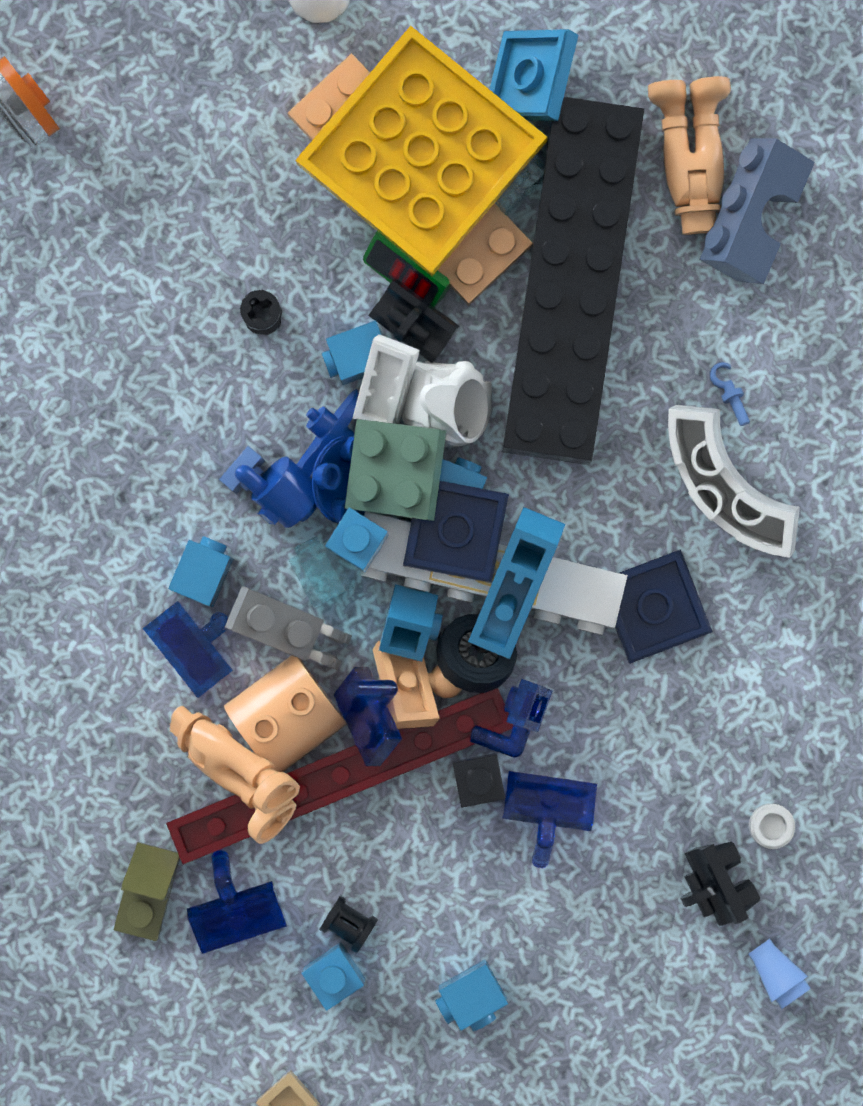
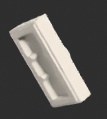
[353,334,420,424]

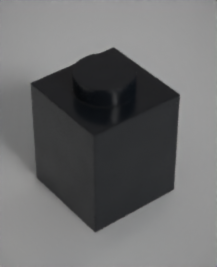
[452,753,506,808]

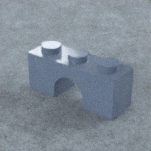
[699,138,815,284]

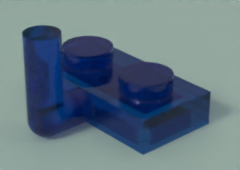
[143,601,234,698]
[333,667,402,766]
[470,679,553,758]
[502,771,597,868]
[187,850,287,954]

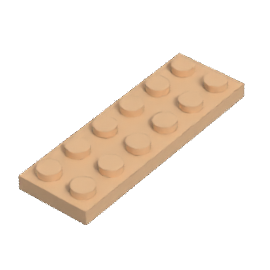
[288,53,533,306]

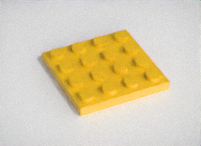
[295,25,547,276]

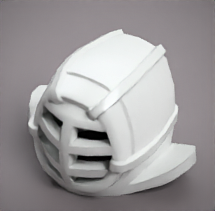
[402,361,492,448]

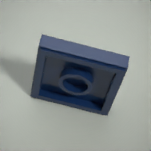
[403,481,509,583]
[615,549,713,664]

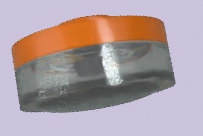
[0,56,60,150]

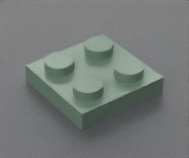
[345,419,446,521]

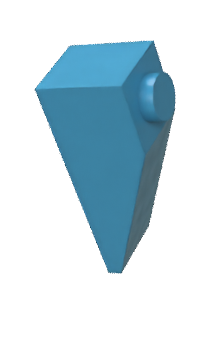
[468,507,565,659]

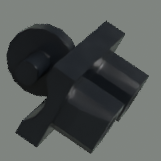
[368,278,460,363]
[680,842,760,926]

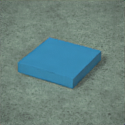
[490,29,579,121]

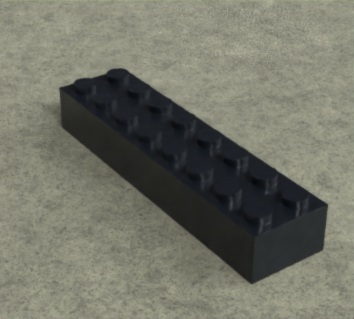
[502,97,644,465]

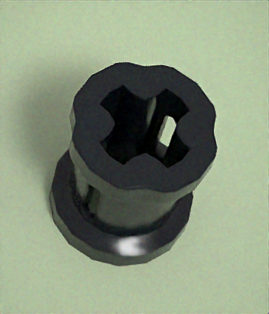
[240,290,282,335]
[319,895,378,953]

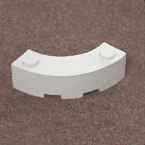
[668,405,800,558]

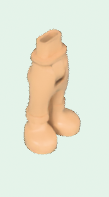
[648,76,731,235]
[170,706,300,844]

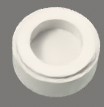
[749,803,795,849]

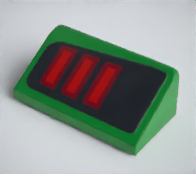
[363,231,450,307]

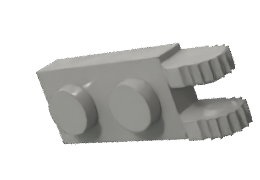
[225,586,352,670]

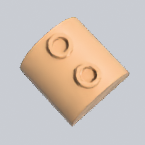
[224,655,348,772]

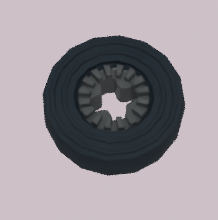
[436,614,517,693]

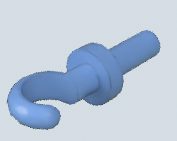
[710,362,750,426]

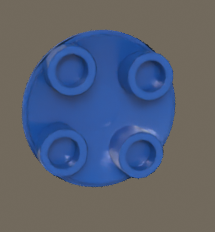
[312,435,367,524]

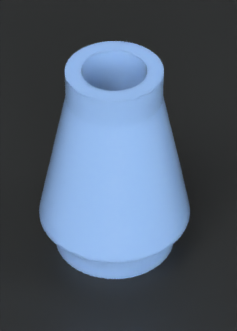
[748,939,811,1009]

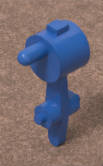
[235,389,359,528]

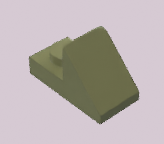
[113,842,180,942]

